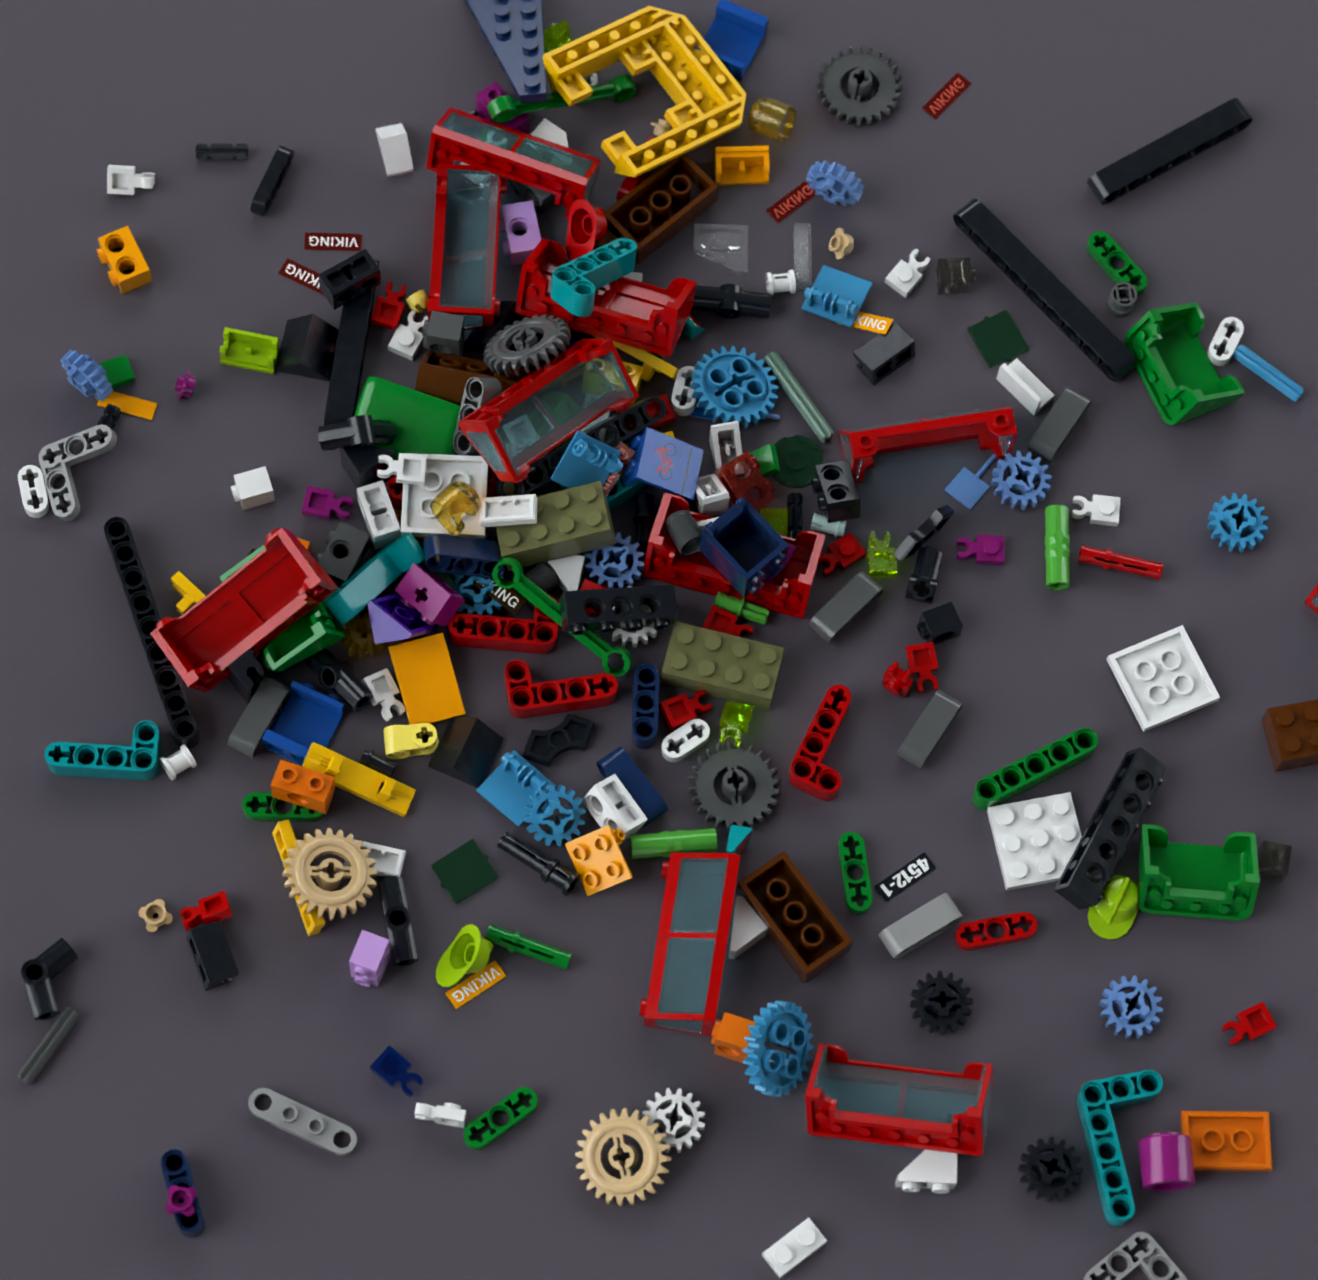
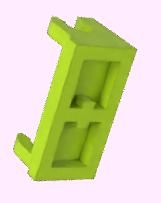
[220,327,280,375]

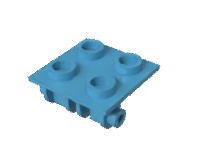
[801,265,873,328]
[550,430,623,488]
[476,750,556,827]

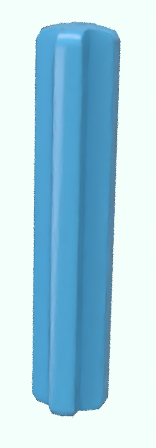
[1233,344,1304,401]

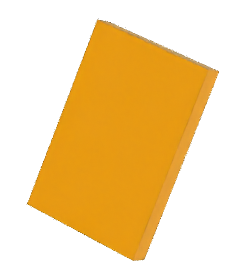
[388,632,466,725]

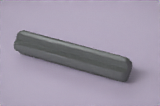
[18,1007,79,1085]

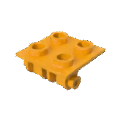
[565,825,632,896]

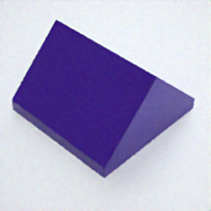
[367,593,438,644]

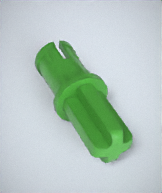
[714,591,770,624]

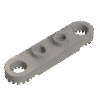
[248,1088,357,1156]

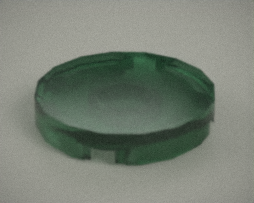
[772,435,823,488]

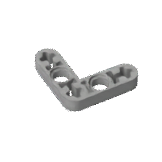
[39,424,117,521]
[1083,1232,1188,1280]

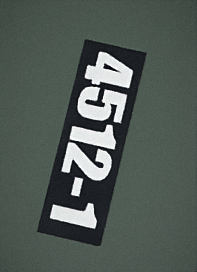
[874,852,936,902]

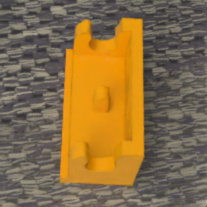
[714,146,770,185]

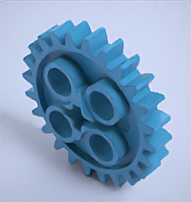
[690,346,778,429]
[742,1000,814,1097]

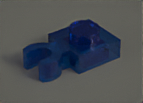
[370,1045,423,1097]

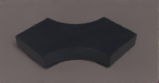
[893,504,954,560]
[522,714,595,767]

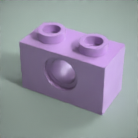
[499,200,541,265]
[349,930,391,987]

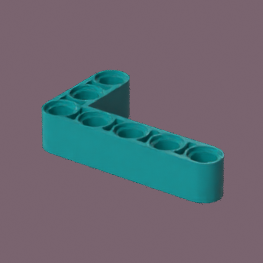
[1076,1070,1163,1226]

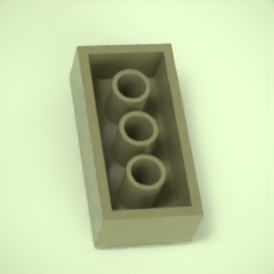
[496,481,617,571]
[660,621,784,710]

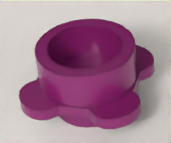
[174,369,196,400]
[165,1185,197,1217]

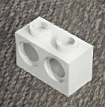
[356,480,401,550]
[582,774,648,842]

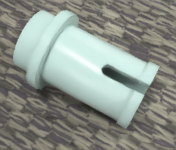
[810,513,847,538]

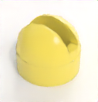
[406,290,429,313]

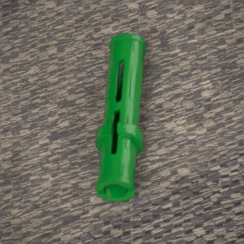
[485,924,572,970]

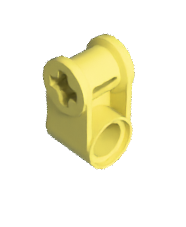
[383,723,439,760]

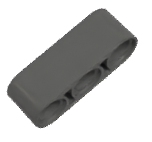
[453,377,502,455]
[1027,386,1092,462]
[808,571,884,644]
[227,676,292,758]
[896,689,963,770]

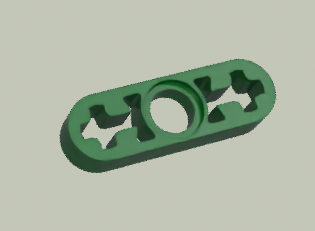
[1087,231,1147,297]
[242,792,325,822]
[838,832,872,915]
[464,1087,538,1151]

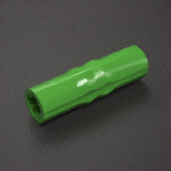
[1044,505,1070,590]
[629,828,717,859]

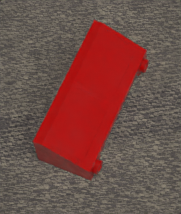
[515,238,697,357]
[642,492,826,619]
[150,527,338,693]

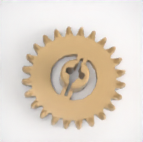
[282,828,378,920]
[575,1108,671,1206]

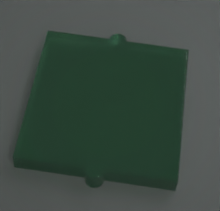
[967,310,1029,368]
[431,839,498,905]

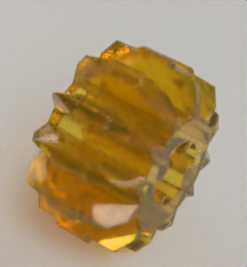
[342,611,384,660]

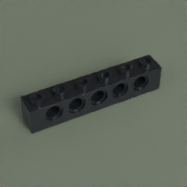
[1054,747,1167,910]

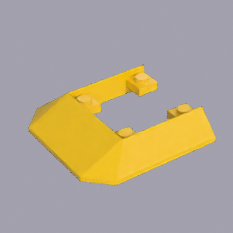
[542,6,747,178]

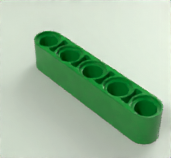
[972,728,1098,810]

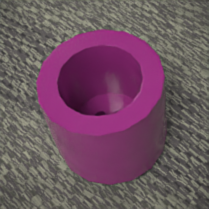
[1138,1132,1196,1192]

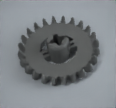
[816,45,903,126]
[483,314,571,377]
[688,741,781,831]

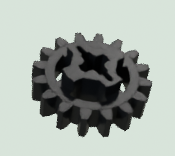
[909,971,973,1035]
[1018,1137,1083,1203]

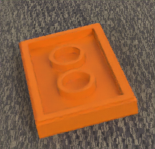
[1180,1111,1272,1171]

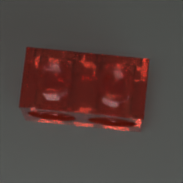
[714,451,776,510]

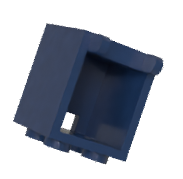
[699,497,789,598]

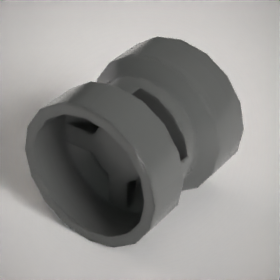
[1107,282,1137,318]

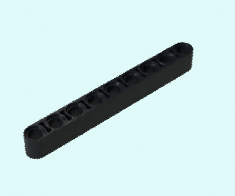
[953,198,1137,382]
[104,516,200,749]

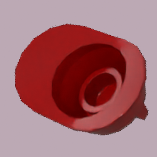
[566,199,607,261]

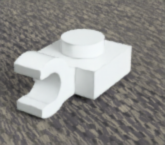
[107,165,155,195]

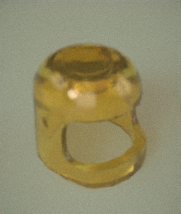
[748,97,796,143]
[430,481,480,536]

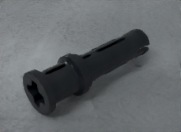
[497,832,580,896]

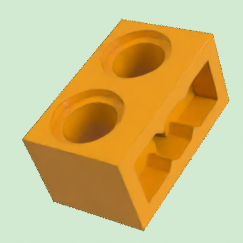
[96,225,152,294]

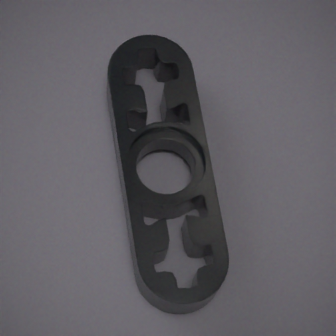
[250,145,294,217]

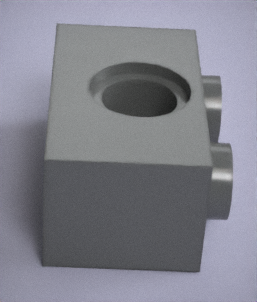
[422,311,465,356]
[316,521,371,588]

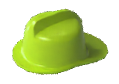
[1088,875,1139,940]
[436,924,493,987]

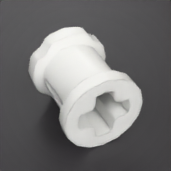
[765,269,796,296]
[159,744,197,781]

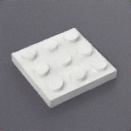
[401,453,488,539]
[1106,625,1220,732]
[987,792,1089,891]

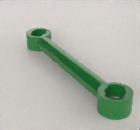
[487,74,637,124]
[492,557,632,677]

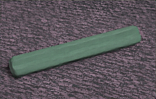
[764,351,834,443]

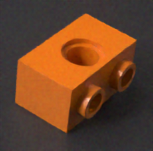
[270,760,336,814]
[711,1012,755,1065]

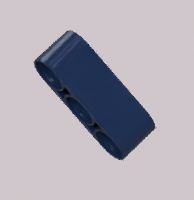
[423,534,505,578]
[631,663,660,749]
[596,746,668,827]
[161,1149,205,1238]

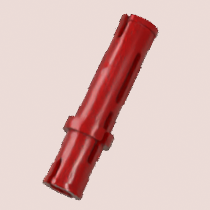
[1078,545,1163,580]

